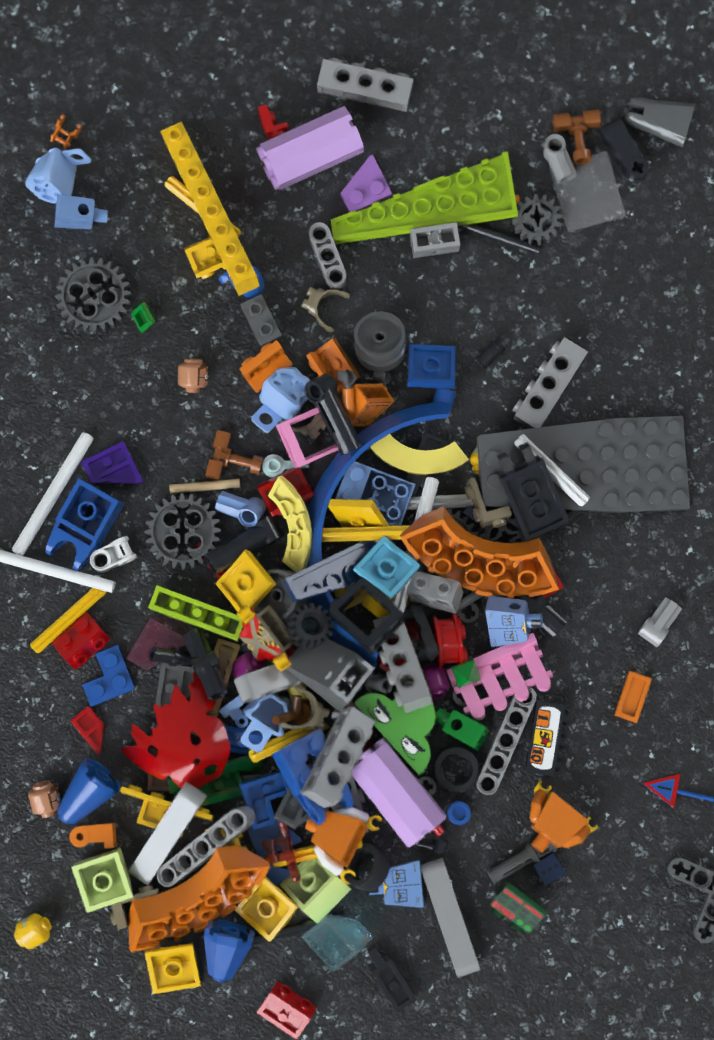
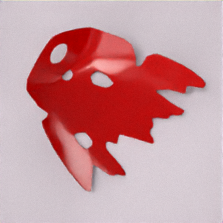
[121,672,230,789]

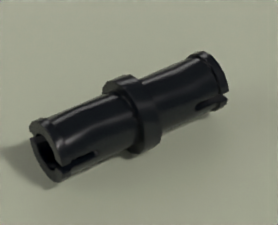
[149,647,193,667]

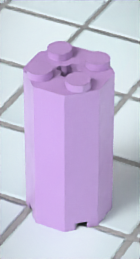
[256,106,364,190]
[352,737,447,848]

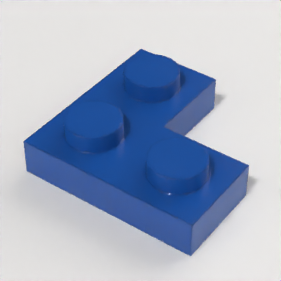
[82,645,136,707]
[239,770,289,830]

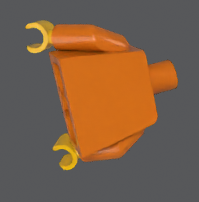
[530,780,598,853]

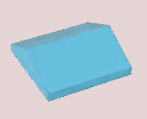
[354,536,421,600]

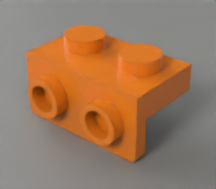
[306,338,360,393]
[239,340,293,393]

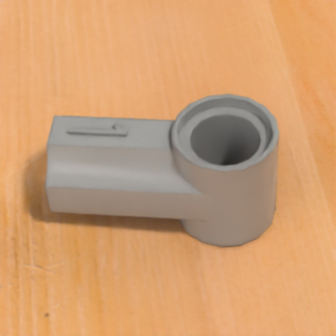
[543,134,577,184]
[637,597,682,647]

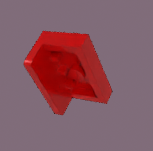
[257,467,314,516]
[52,612,111,670]

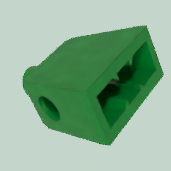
[435,708,490,752]

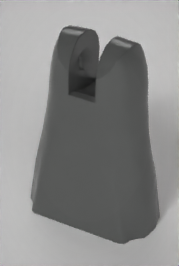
[624,97,696,148]

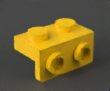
[184,237,225,279]

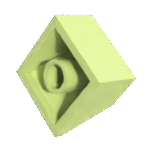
[72,848,133,913]
[280,858,351,924]

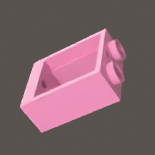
[276,407,338,468]

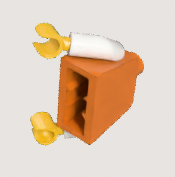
[306,807,382,884]

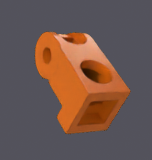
[69,823,117,849]

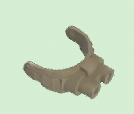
[301,287,350,333]
[279,403,327,440]
[280,685,330,730]

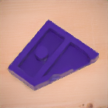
[81,441,144,484]

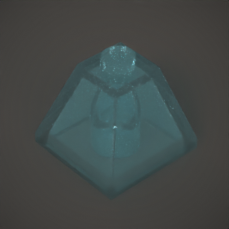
[301,914,373,972]

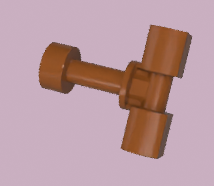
[552,110,601,165]
[205,430,264,480]

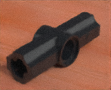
[511,595,567,637]
[183,628,228,700]

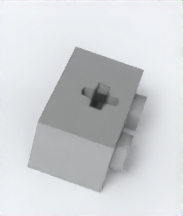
[410,222,460,258]

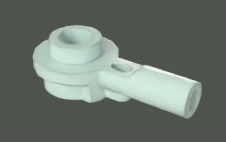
[262,454,309,478]

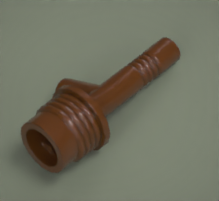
[272,695,311,725]

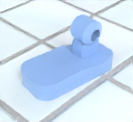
[219,695,248,728]

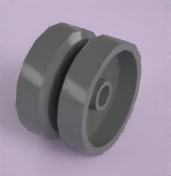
[354,311,406,372]
[254,569,312,622]

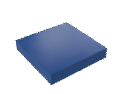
[408,344,456,389]

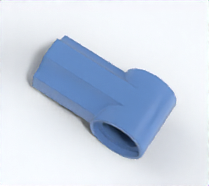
[215,491,266,527]

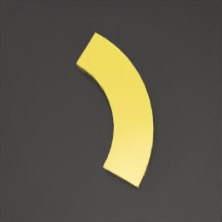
[370,434,469,475]
[268,476,312,573]

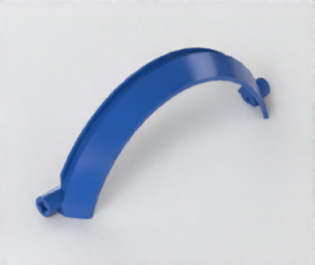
[306,388,456,684]

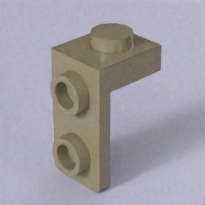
[465,477,512,528]
[110,885,160,930]

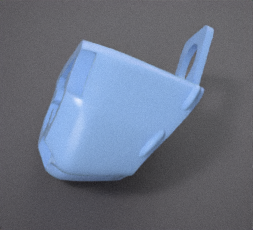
[26,148,91,203]
[252,367,310,433]
[241,692,291,752]

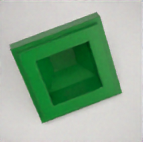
[131,302,155,333]
[451,659,481,688]

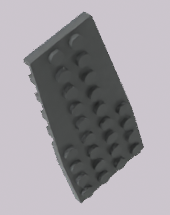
[477,416,690,513]

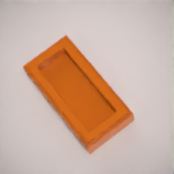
[614,671,652,723]

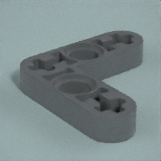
[667,857,714,943]

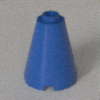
[57,758,121,824]

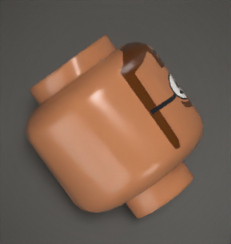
[178,358,208,393]
[28,780,61,818]

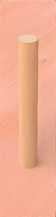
[169,479,240,494]

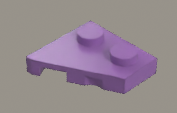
[341,155,392,212]

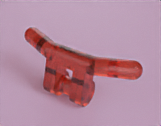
[262,821,301,883]

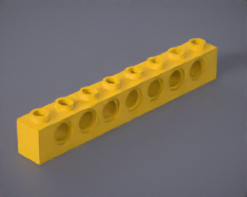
[161,121,260,296]

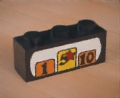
[524,701,568,776]

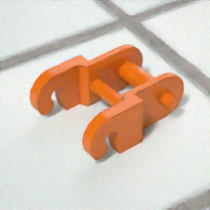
[50,114,82,149]

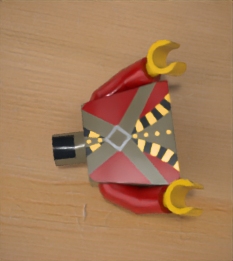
[237,604,296,672]

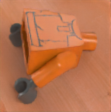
[337,369,394,427]

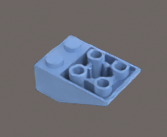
[333,462,416,526]

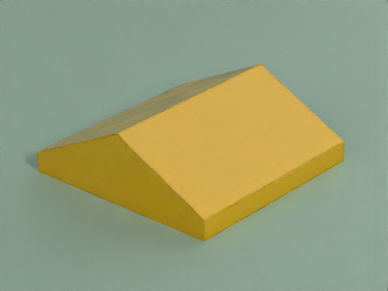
[235,876,299,942]
[145,943,201,994]

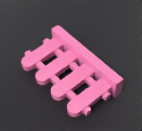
[446,633,553,720]

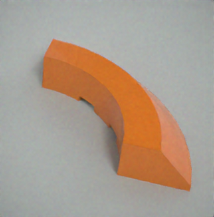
[400,506,559,599]
[128,845,270,952]

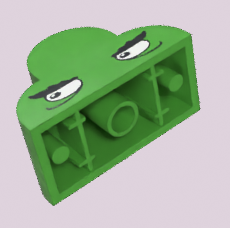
[354,693,435,774]

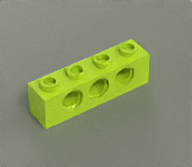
[148,586,244,642]

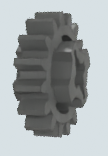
[512,194,563,245]

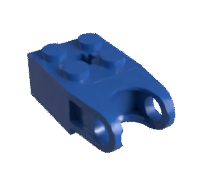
[45,478,125,571]
[272,728,353,825]

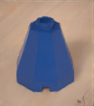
[204,920,255,982]

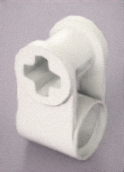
[90,536,137,573]

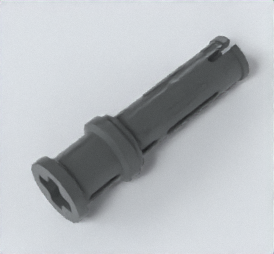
[487,843,557,885]

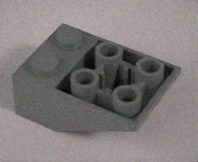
[287,630,375,711]

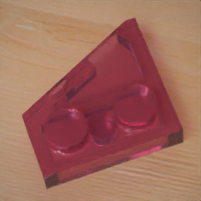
[126,618,186,670]

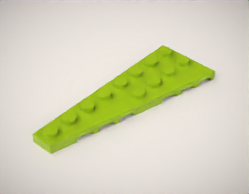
[331,152,518,244]

